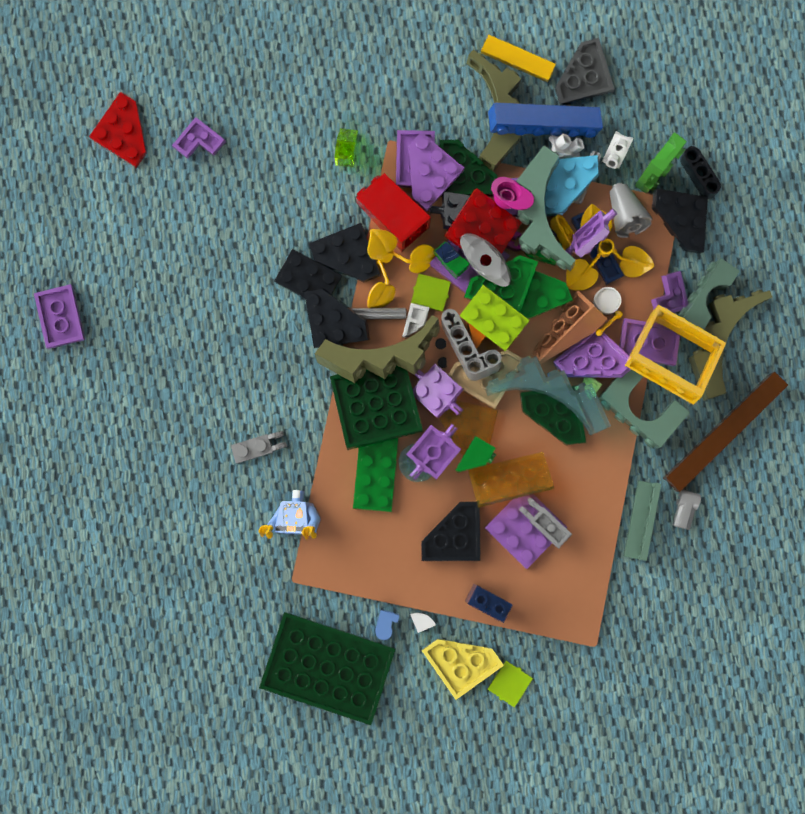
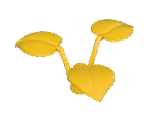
[566,204,654,291]
[367,229,435,308]

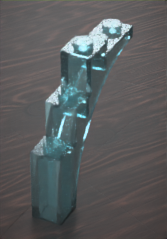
[485,356,611,436]

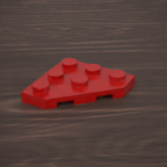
[89,92,147,168]

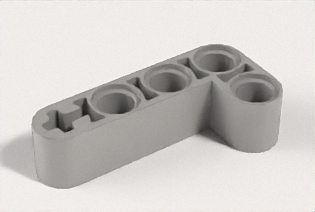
[441,309,502,381]

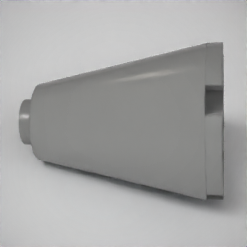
[609,183,653,238]

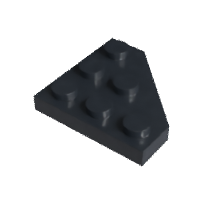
[652,188,708,253]
[309,223,381,283]
[304,289,370,348]
[421,502,480,561]

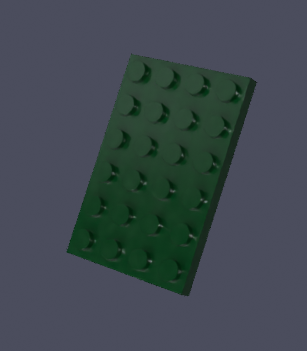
[259,612,396,725]

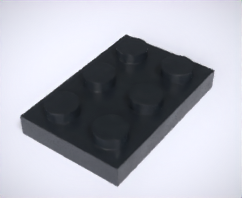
[274,249,342,299]

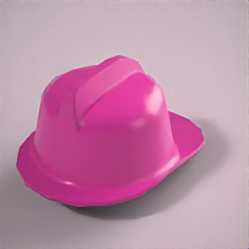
[491,177,534,210]

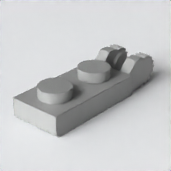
[231,431,287,464]
[519,498,572,549]

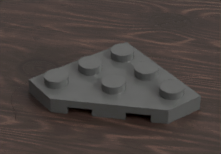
[555,38,614,106]

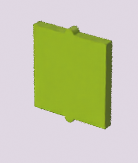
[411,274,451,312]
[487,661,533,708]

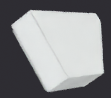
[402,303,429,338]

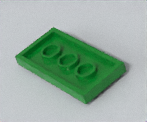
[353,438,398,512]

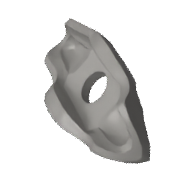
[460,234,511,287]

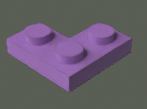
[172,117,225,159]
[651,271,688,313]

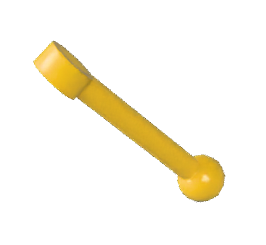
[595,311,623,336]

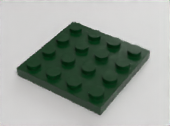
[330,365,423,450]

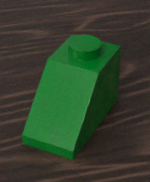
[455,436,496,472]

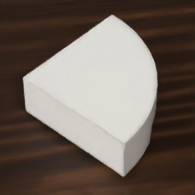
[410,613,436,633]

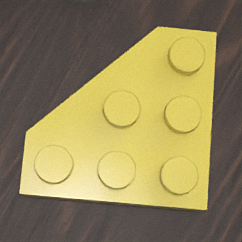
[422,639,504,700]

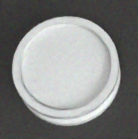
[593,287,621,315]

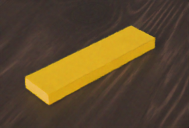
[481,34,556,82]

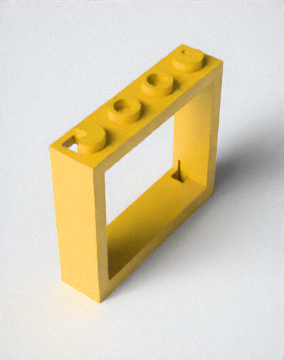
[625,304,726,405]

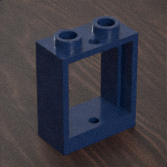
[465,584,513,623]

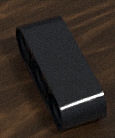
[680,146,721,199]

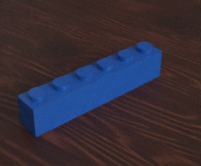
[488,103,603,138]

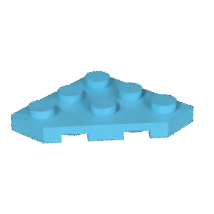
[544,155,599,217]

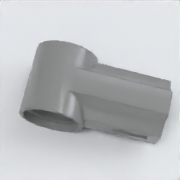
[672,489,701,530]

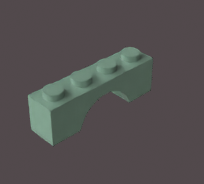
[678,258,740,330]

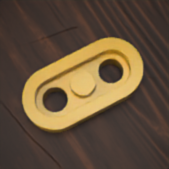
[550,214,574,250]

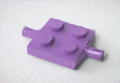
[565,208,618,258]
[412,364,464,418]
[406,424,461,480]

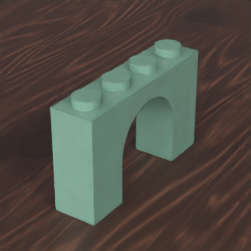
[598,370,690,449]

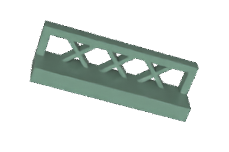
[623,481,661,561]

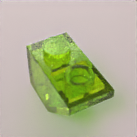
[334,128,359,167]

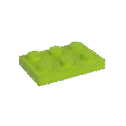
[459,285,530,351]

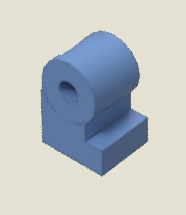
[375,609,400,640]

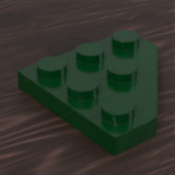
[439,139,497,197]
[520,385,586,445]

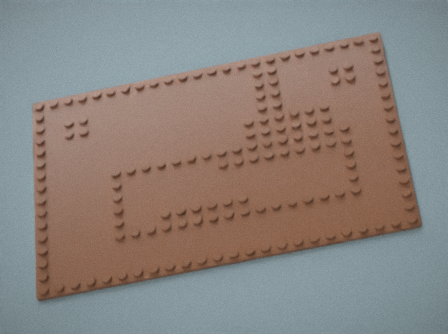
[292,140,675,647]

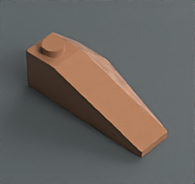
[532,290,607,364]

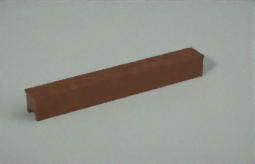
[663,372,788,492]

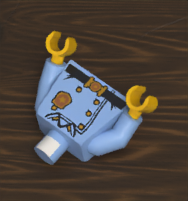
[259,490,321,540]

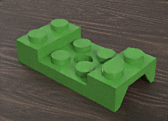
[635,132,687,193]

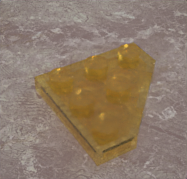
[439,400,498,467]

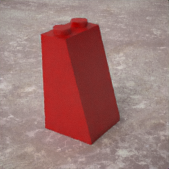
[356,173,431,252]

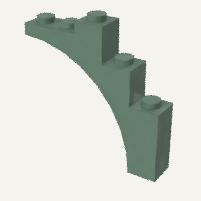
[516,146,576,271]

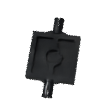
[429,192,471,230]

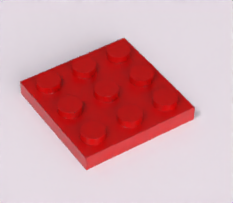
[444,188,522,266]

